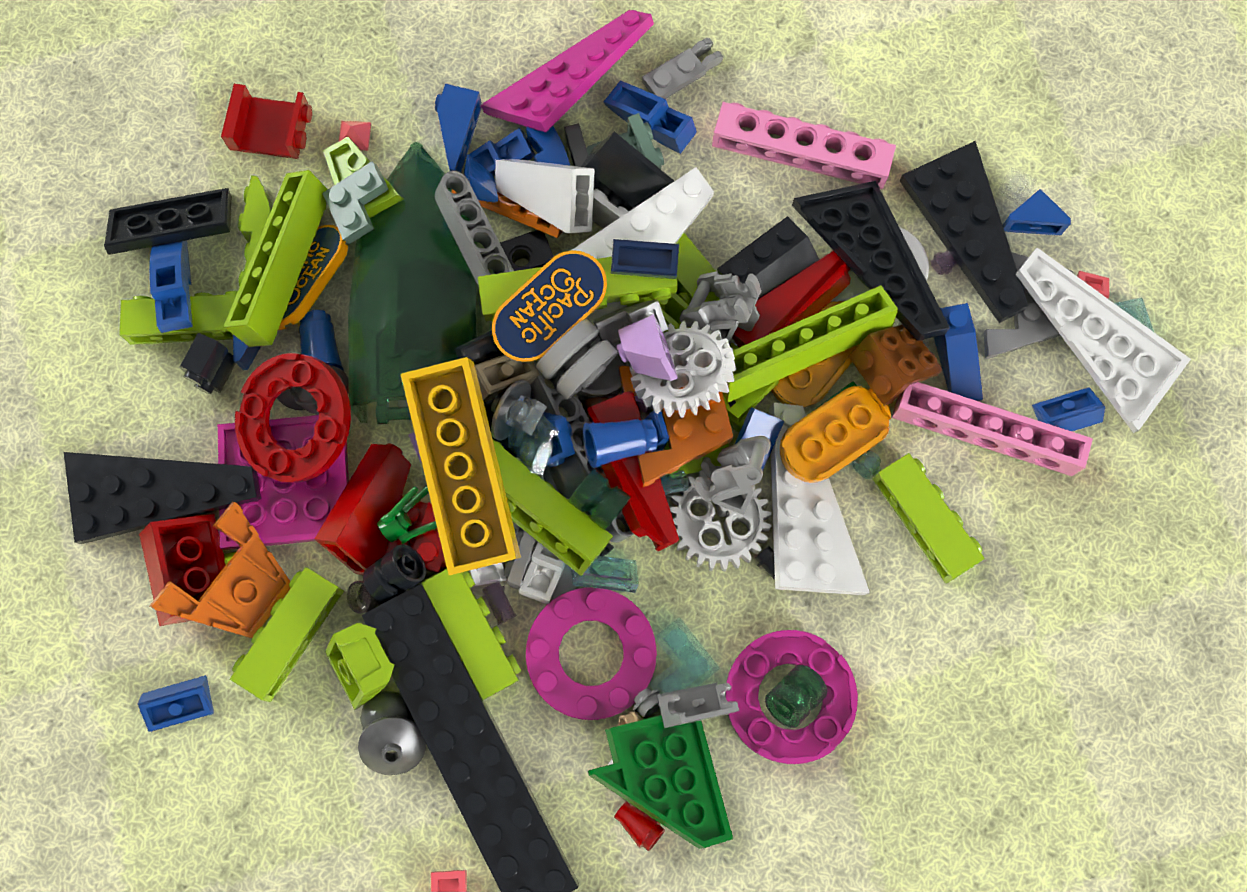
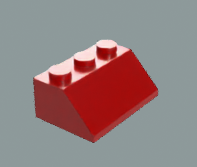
[139,514,226,627]

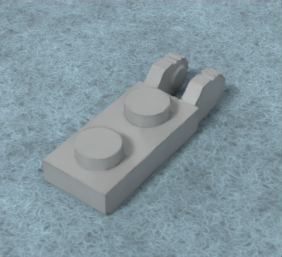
[642,38,724,99]

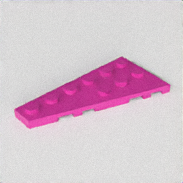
[481,10,654,132]

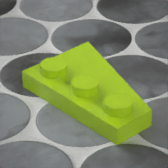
[323,137,404,218]

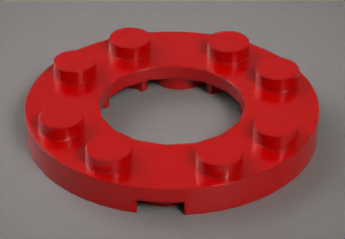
[235,353,351,483]

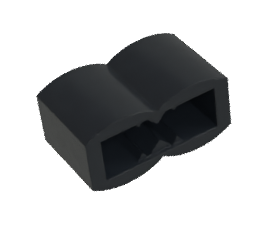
[179,333,236,395]

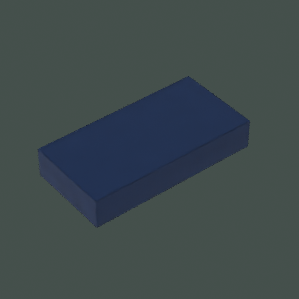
[611,239,679,279]

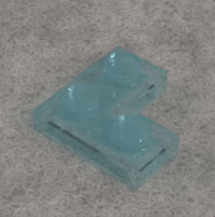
[649,617,720,694]

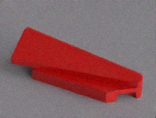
[732,250,851,348]
[587,391,679,551]

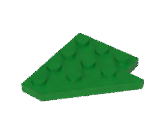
[588,715,733,849]

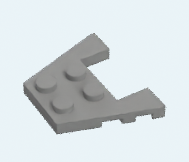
[984,252,1073,359]

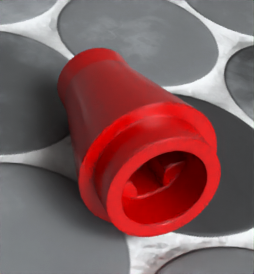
[614,801,665,851]

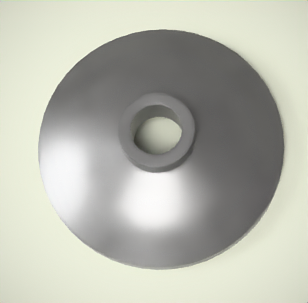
[491,379,531,440]
[358,716,426,775]

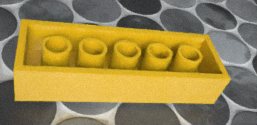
[401,357,521,576]

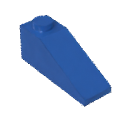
[435,84,482,173]
[934,303,983,401]

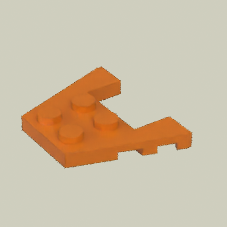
[619,366,733,487]
[149,502,291,638]

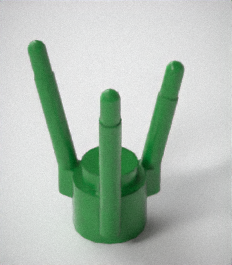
[377,485,437,544]

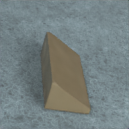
[475,355,540,402]

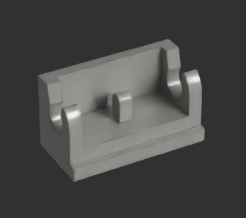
[657,683,739,728]

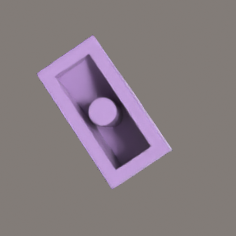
[617,314,678,381]

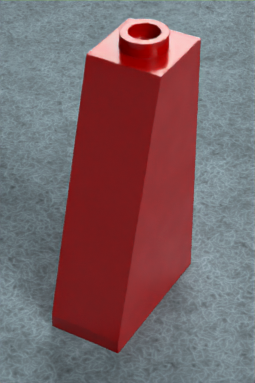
[314,443,411,575]

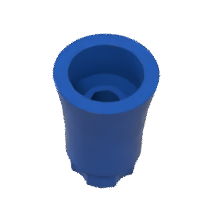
[299,310,344,371]
[583,419,658,468]

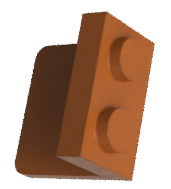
[848,324,942,406]

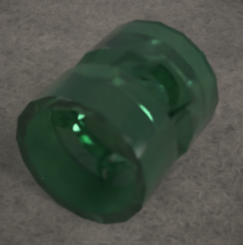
[569,468,631,530]
[765,665,828,728]

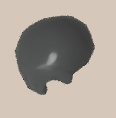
[360,691,414,730]

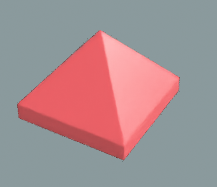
[339,121,371,151]

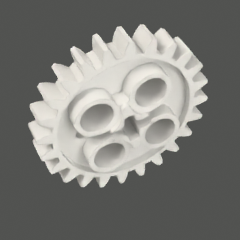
[630,321,736,418]
[670,470,771,571]

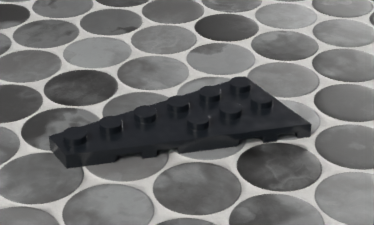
[900,141,1028,323]
[792,181,950,341]
[64,452,261,544]

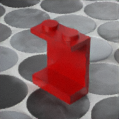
[221,83,312,159]

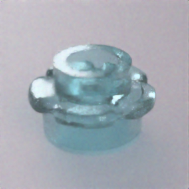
[852,450,882,479]

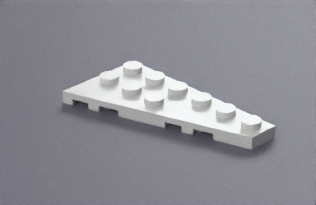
[572,167,714,347]
[1016,248,1191,433]
[769,403,870,595]

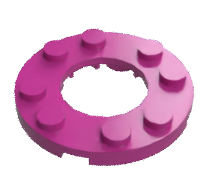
[526,587,657,720]
[725,630,858,764]

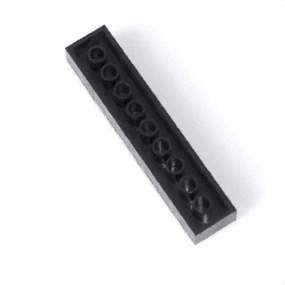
[361,583,579,892]

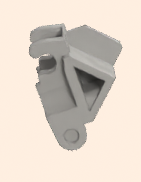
[679,271,761,342]
[694,436,771,515]

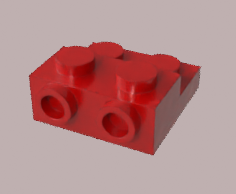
[384,496,447,574]

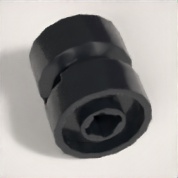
[363,544,426,603]

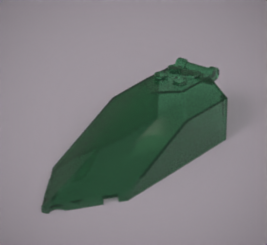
[348,141,482,425]

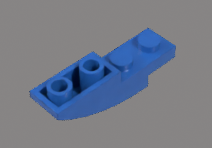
[149,240,193,333]

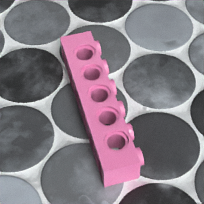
[712,102,896,189]
[891,382,1093,476]

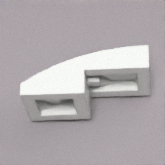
[519,542,565,604]

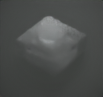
[995,166,1037,206]
[506,395,547,435]

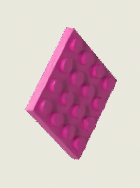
[217,415,349,550]

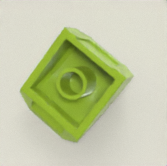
[325,623,395,710]

